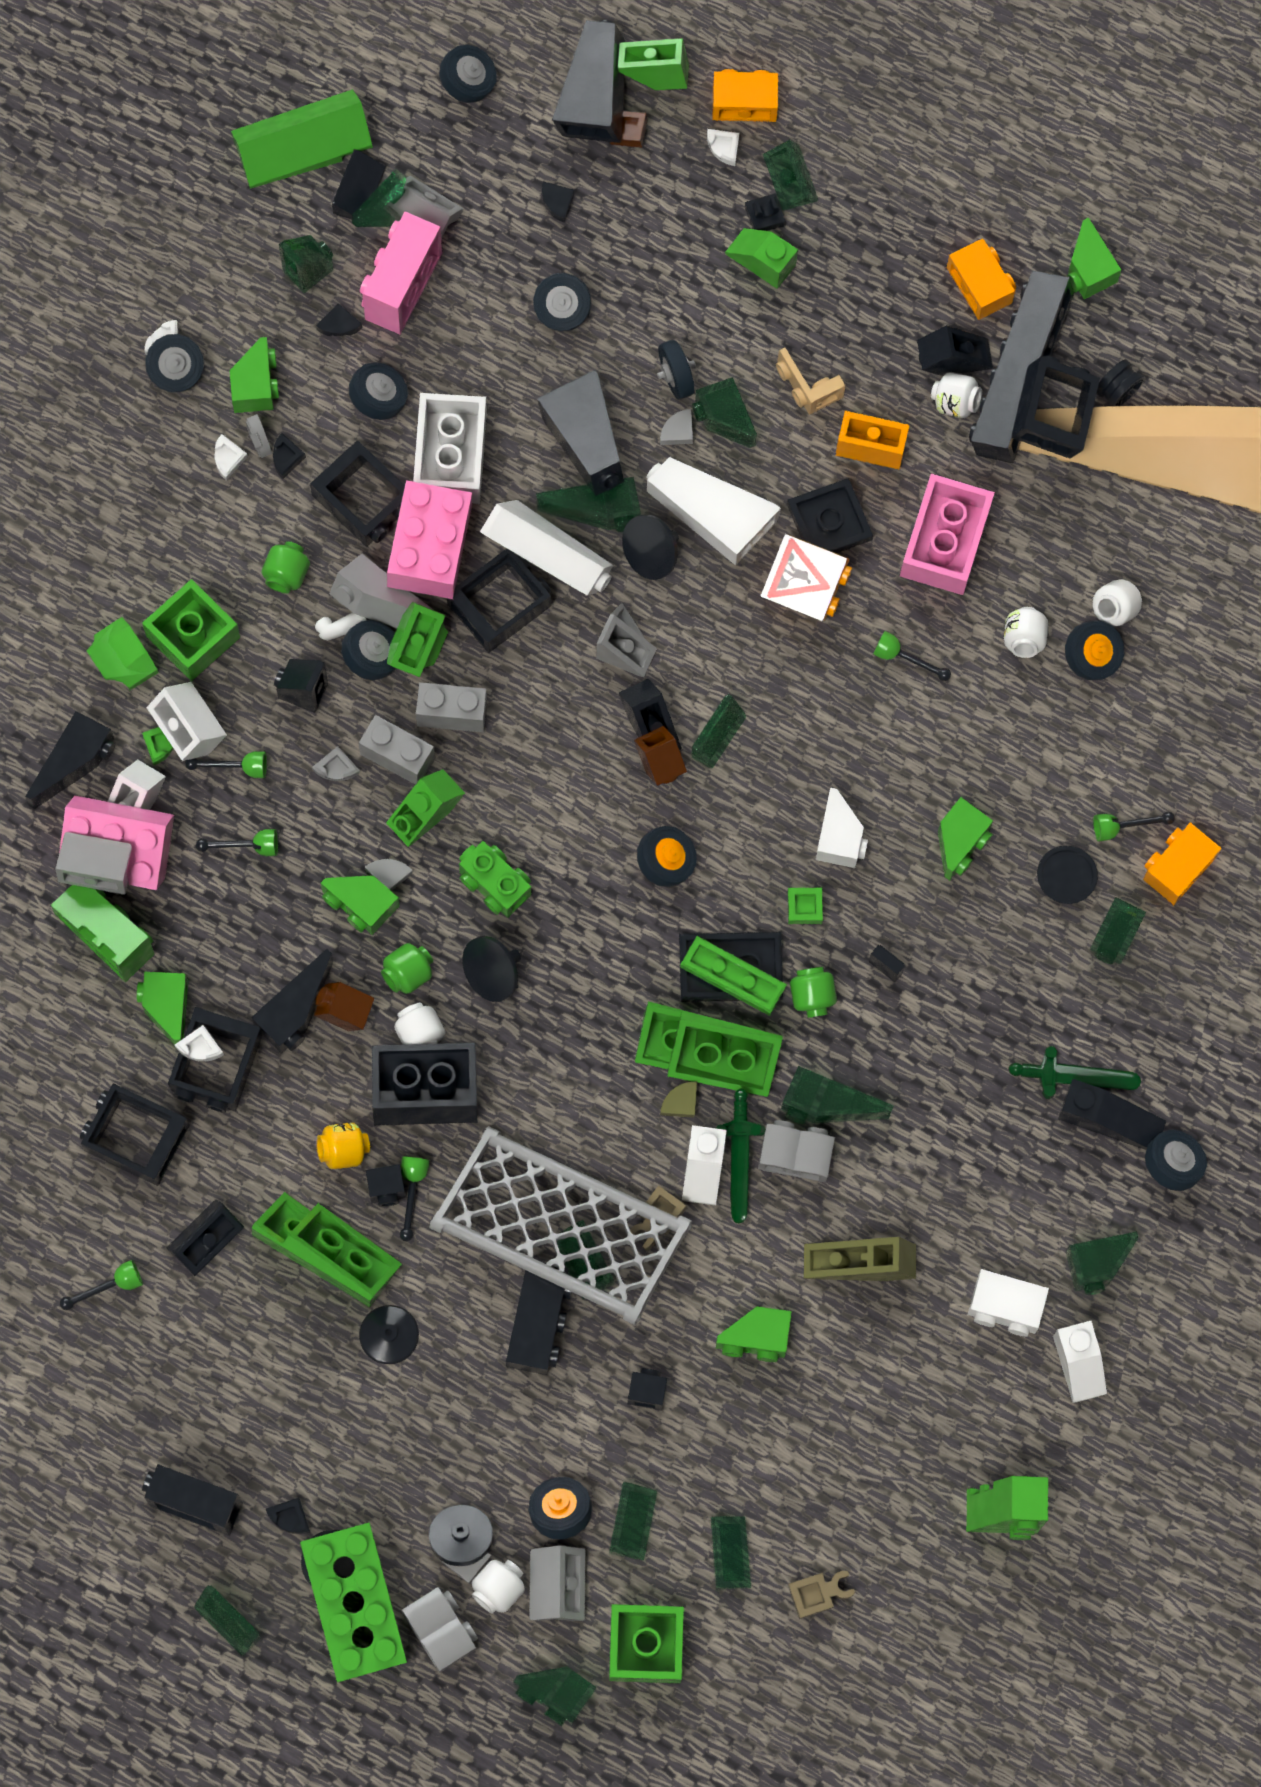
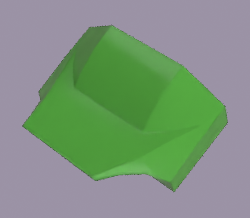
[387,601,448,677]
[86,617,158,690]

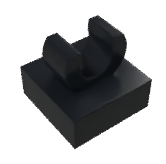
[745,193,786,231]

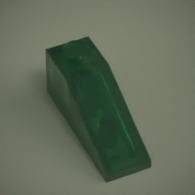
[536,477,641,532]
[781,1066,894,1124]

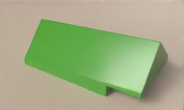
[231,89,373,189]
[635,1001,783,1097]
[251,1192,402,1307]

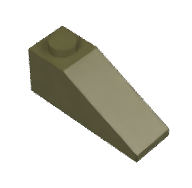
[804,1237,916,1281]

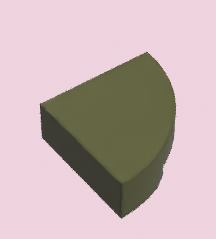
[660,1082,697,1118]

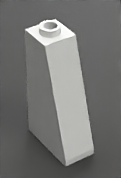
[646,457,781,565]
[480,500,614,596]

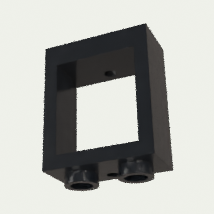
[1011,356,1100,459]
[310,440,405,547]
[447,549,552,653]
[168,1007,263,1113]
[80,1083,190,1186]
[142,1464,243,1536]

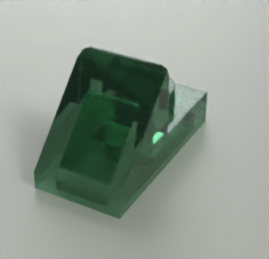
[352,169,406,227]

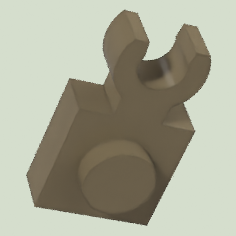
[630,1185,687,1251]
[788,1571,855,1619]

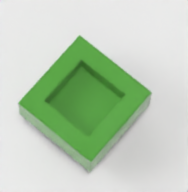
[787,888,823,924]

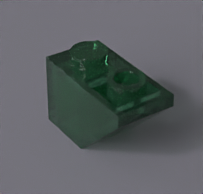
[513,1667,597,1727]

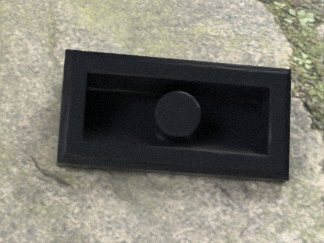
[332,149,386,223]
[166,1199,244,1276]

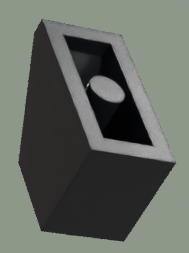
[917,325,993,376]
[274,659,328,713]
[619,679,682,750]

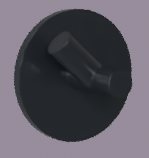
[622,514,679,580]
[462,936,521,1002]

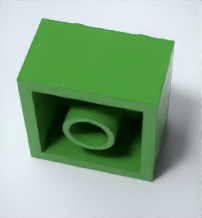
[142,579,240,682]
[609,1604,684,1683]

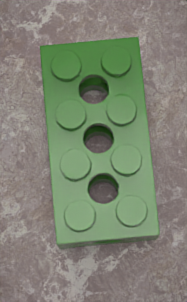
[300,1523,407,1682]

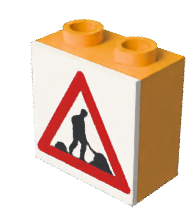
[761,534,852,621]

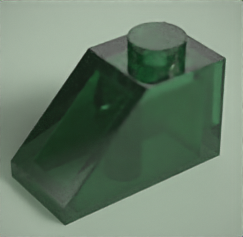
[279,235,333,293]
[692,377,757,448]
[1090,897,1146,964]
[1065,1231,1138,1295]

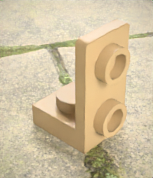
[776,348,845,415]

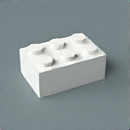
[413,393,487,504]

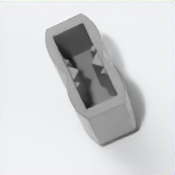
[758,1120,835,1182]
[402,1587,478,1673]

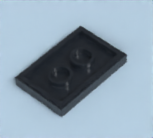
[679,932,783,1002]

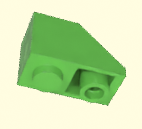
[230,337,279,413]
[386,769,465,847]
[938,797,993,881]
[321,876,400,935]
[715,1307,791,1362]

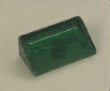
[763,139,819,211]
[691,694,746,769]
[557,1219,614,1300]
[609,1481,657,1561]
[710,1516,751,1591]
[194,1585,261,1656]

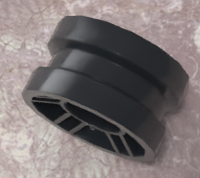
[1097,359,1145,406]

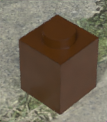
[634,726,687,786]
[314,982,374,1031]

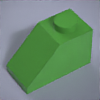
[618,38,689,90]
[1067,218,1121,299]
[725,228,798,289]
[137,972,188,1045]

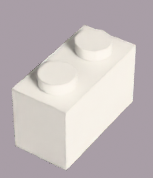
[146,682,227,761]
[968,1269,1049,1337]

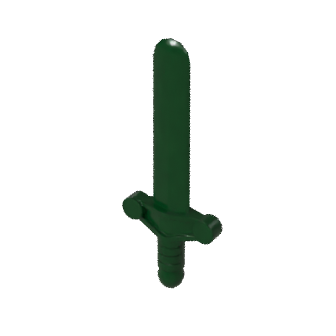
[1008,1046,1141,1099]
[715,1088,766,1224]

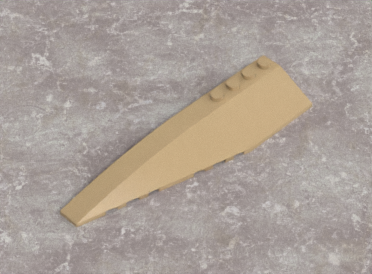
[1019,406,1261,513]

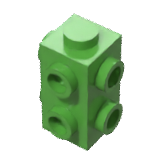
[459,841,531,918]

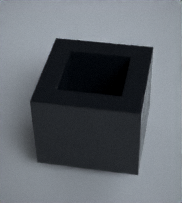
[365,1164,405,1207]
[627,1368,667,1411]

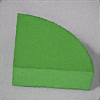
[142,727,173,765]

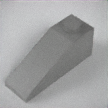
[329,554,433,628]

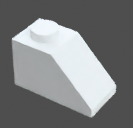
[108,760,166,810]
[816,788,868,868]
[682,1125,727,1206]
[1053,1321,1107,1403]

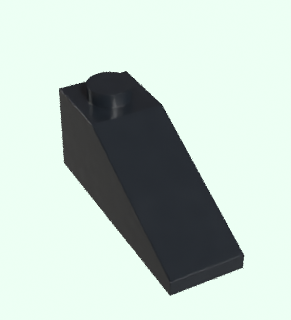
[25,711,115,809]
[251,949,333,1054]
[1058,1079,1166,1150]

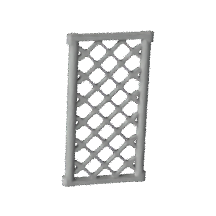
[429,1126,692,1325]

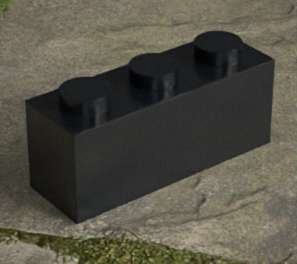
[506,1263,572,1375]

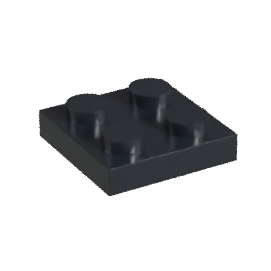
[787,478,873,553]

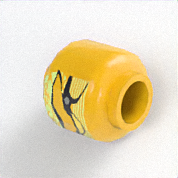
[317,1123,370,1169]

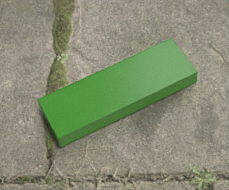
[680,936,787,1016]

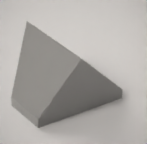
[596,603,657,677]

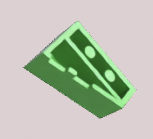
[51,885,155,983]
[966,1476,1048,1540]

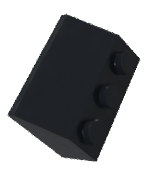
[372,1043,478,1126]

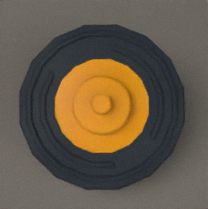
[1065,621,1124,680]
[637,826,696,887]
[528,1477,592,1539]

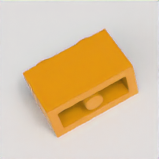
[712,69,778,122]
[946,238,1016,320]
[835,411,909,470]
[1143,823,1222,905]

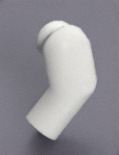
[315,612,366,641]

